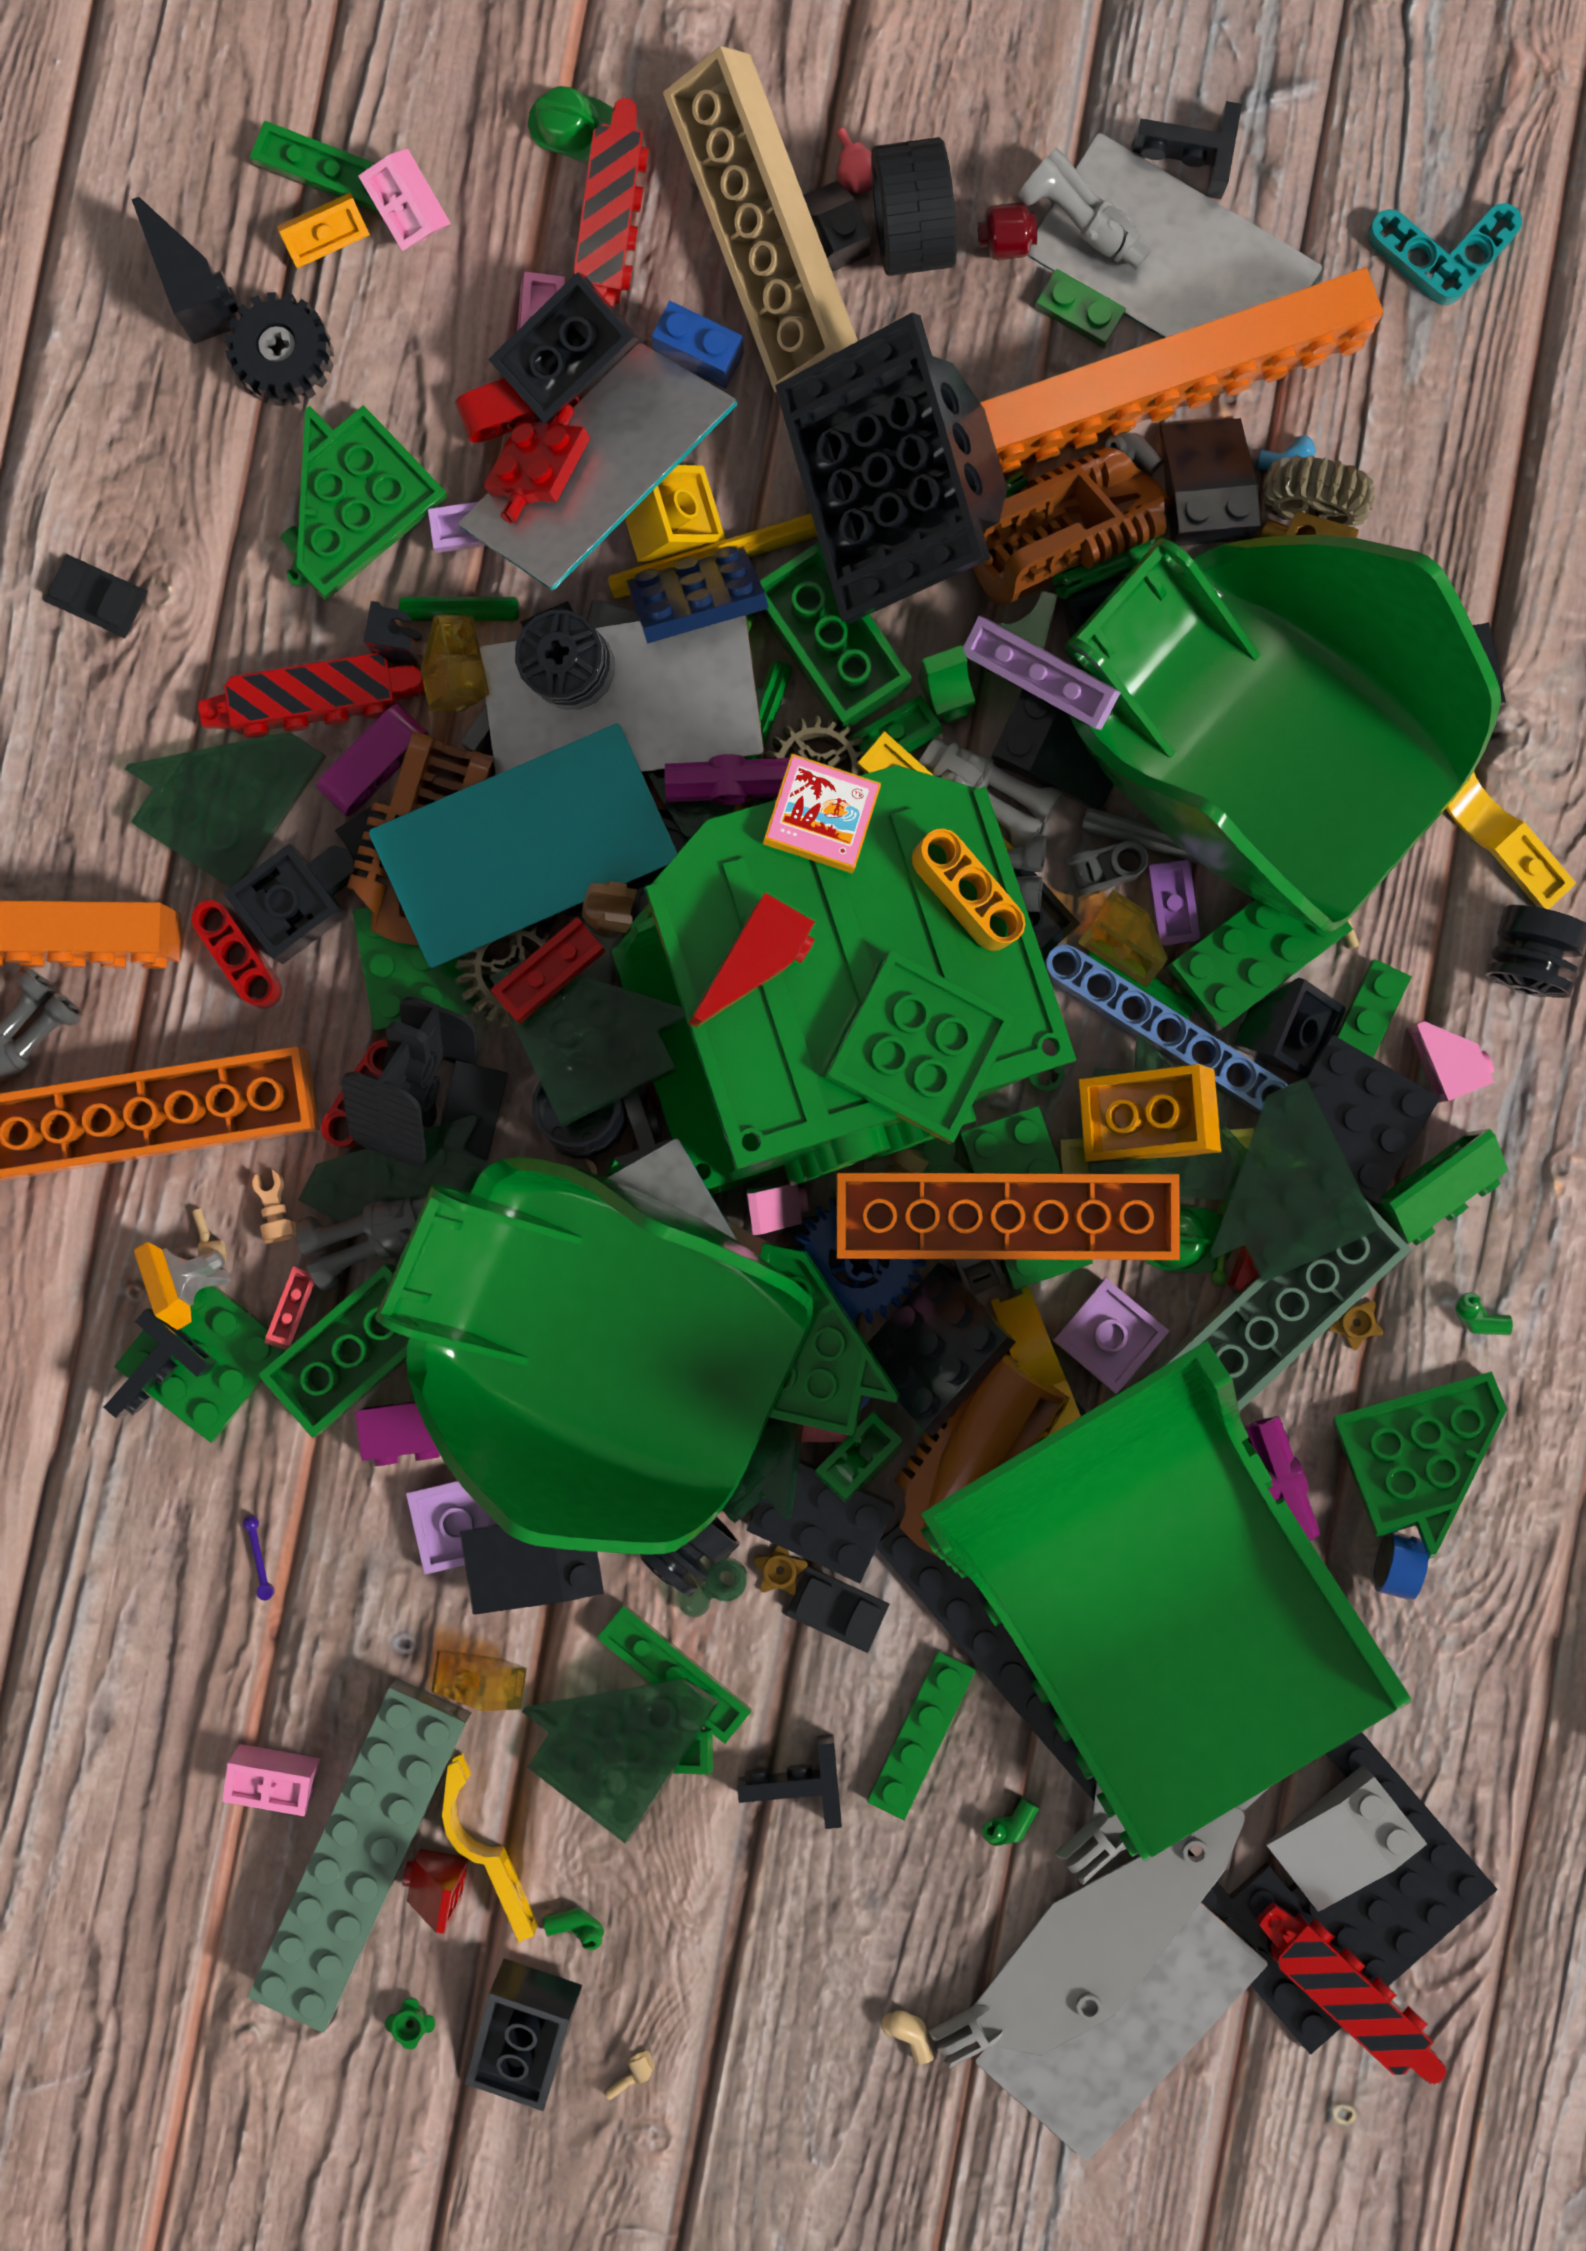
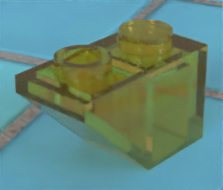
[421,615,490,711]

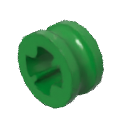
[1028,1055,1065,1092]

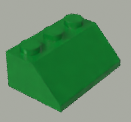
[1370,1129,1508,1245]

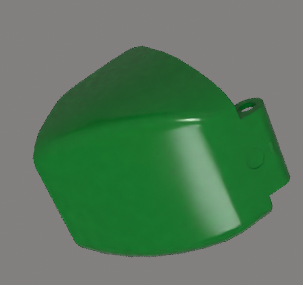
[1064,534,1501,932]
[375,1157,813,1555]

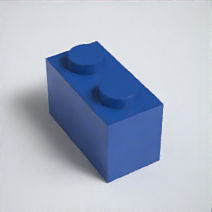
[651,300,744,389]

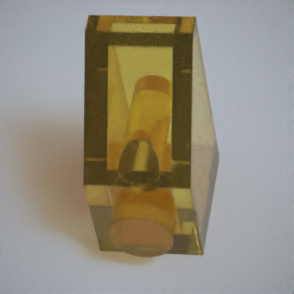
[1078,889,1168,987]
[431,1650,527,1711]

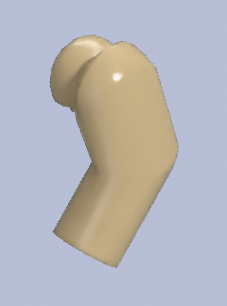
[881,2010,934,2065]

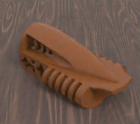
[973,447,1171,606]
[346,731,495,946]
[895,1353,1070,1557]

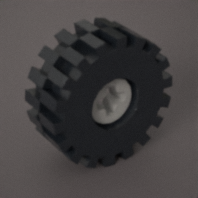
[225,292,334,406]

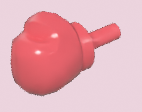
[836,128,873,195]

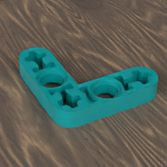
[1367,203,1522,305]

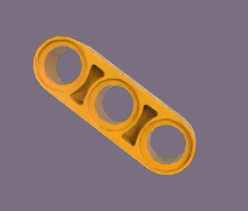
[911,828,1025,951]

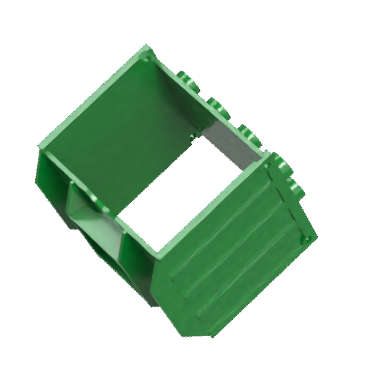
[610,765,1077,1190]

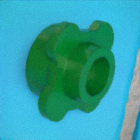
[385,1998,435,2049]

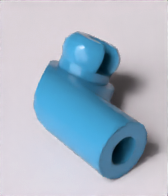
[1255,435,1316,472]

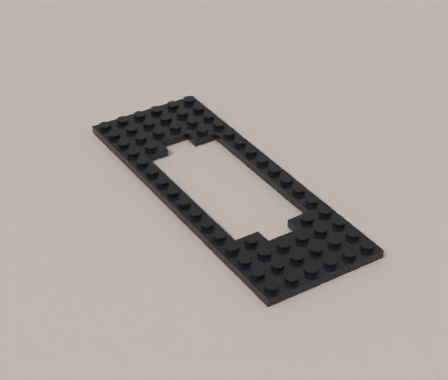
[877,1399,1498,2055]

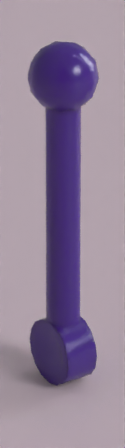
[243,1515,275,1601]

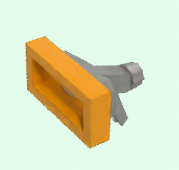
[134,1242,231,1330]

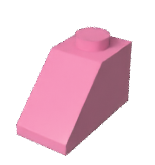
[1407,1021,1494,1103]
[747,1179,809,1235]

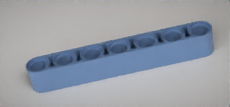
[1044,945,1293,1117]

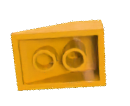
[1079,1064,1221,1162]

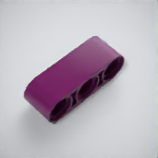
[316,704,429,816]

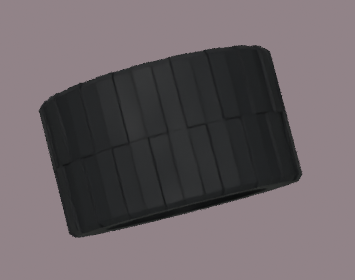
[871,137,957,276]

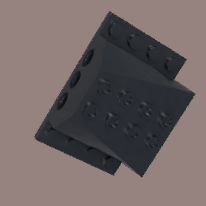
[775,312,1007,623]

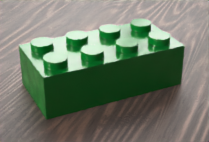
[760,542,912,731]
[1164,900,1353,1033]
[957,1106,1093,1290]
[258,1264,409,1438]

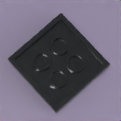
[1267,1035,1440,1205]
[867,1262,1016,1436]

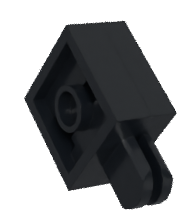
[223,843,359,964]

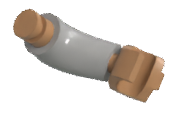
[563,881,637,1028]

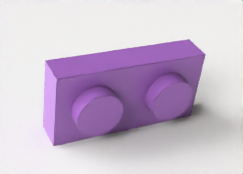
[1146,860,1201,948]

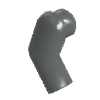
[1104,433,1164,475]

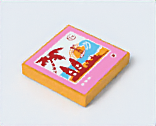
[762,754,881,874]

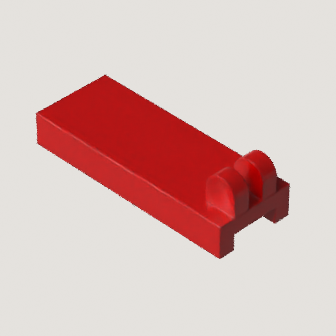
[490,917,606,1025]

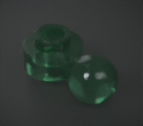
[678,1557,748,1618]

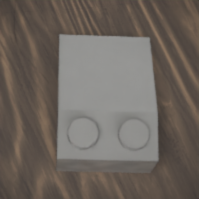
[1265,1765,1427,1912]

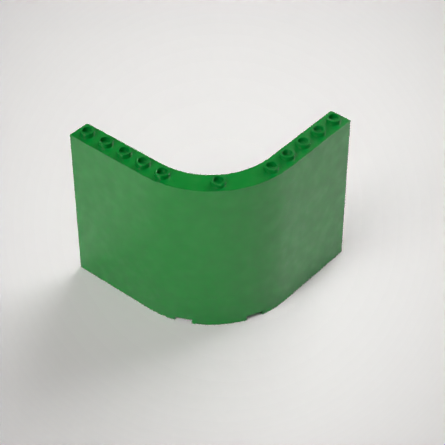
[920,1341,1412,1861]

